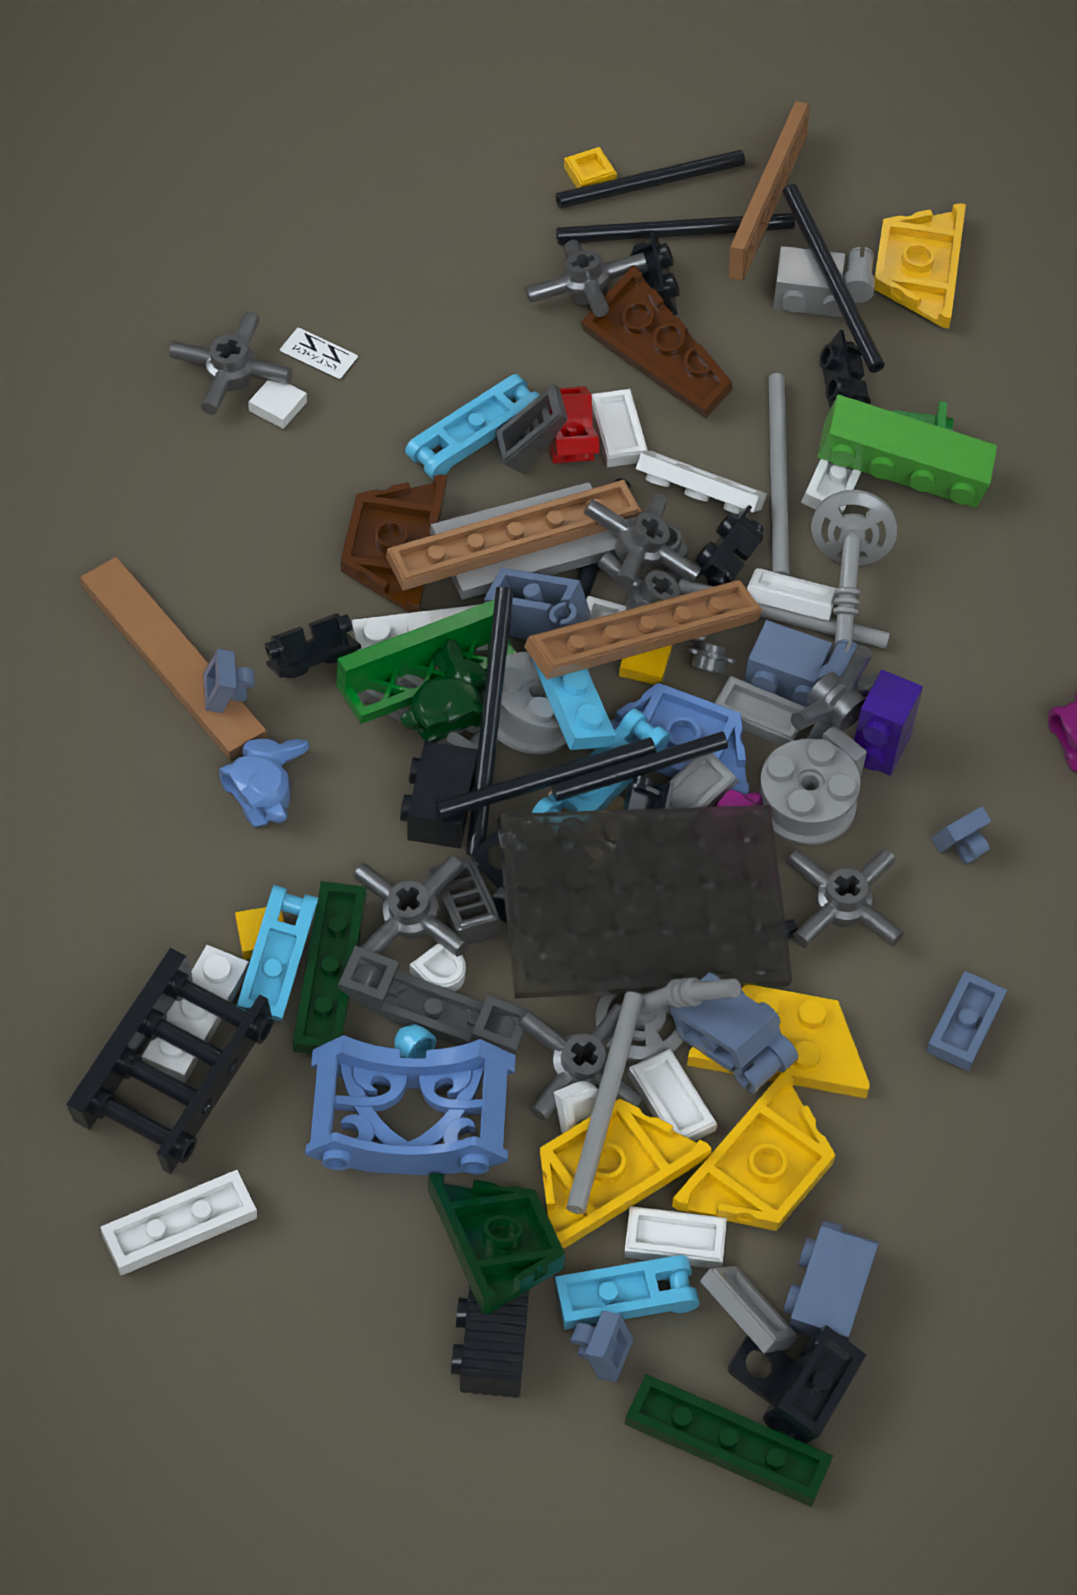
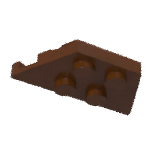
[341,475,447,613]

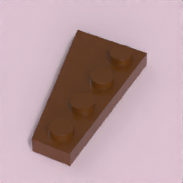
[581,265,733,418]

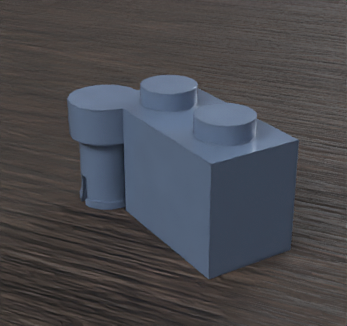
[484,567,591,639]
[744,620,859,707]
[670,972,798,1094]
[783,1219,879,1341]

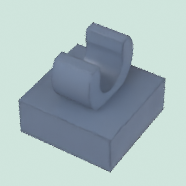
[203,649,255,713]
[931,806,992,864]
[570,1310,634,1383]

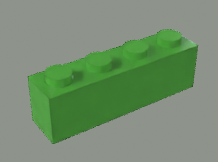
[817,394,997,508]

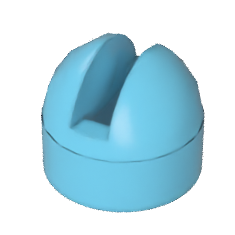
[394,1024,436,1058]

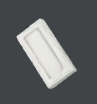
[592,389,648,468]
[747,568,837,621]
[628,1049,717,1142]
[624,1206,727,1268]

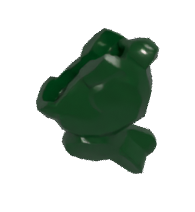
[399,640,487,742]

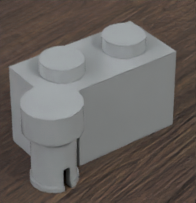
[773,246,875,318]

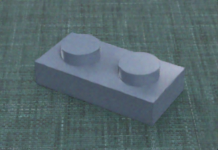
[926,971,1007,1072]

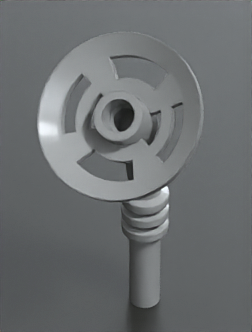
[811,490,898,653]
[595,977,741,1062]

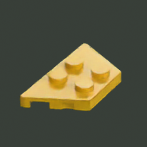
[874,203,966,329]
[687,984,870,1099]
[672,1071,836,1231]
[539,1099,711,1249]

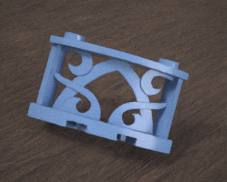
[305,1035,516,1176]

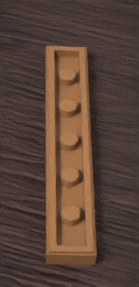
[729,101,810,281]
[386,480,642,591]
[80,557,267,761]
[524,580,763,680]

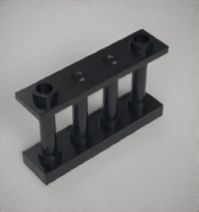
[66,948,273,1174]

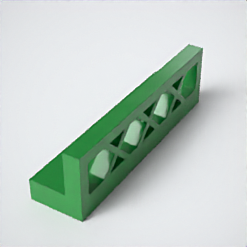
[336,599,517,724]

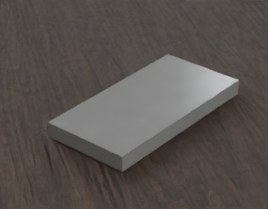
[430,482,618,600]

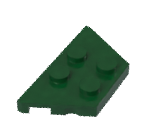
[428,1173,565,1315]

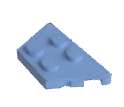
[595,683,749,795]

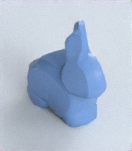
[219,739,310,827]

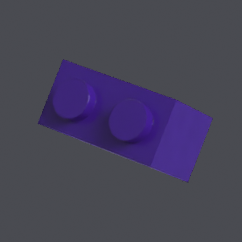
[854,669,923,776]

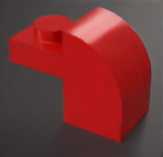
[544,386,599,464]

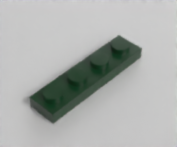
[293,881,367,1054]
[625,1374,833,1507]

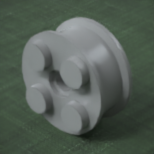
[482,652,567,754]
[759,739,860,845]

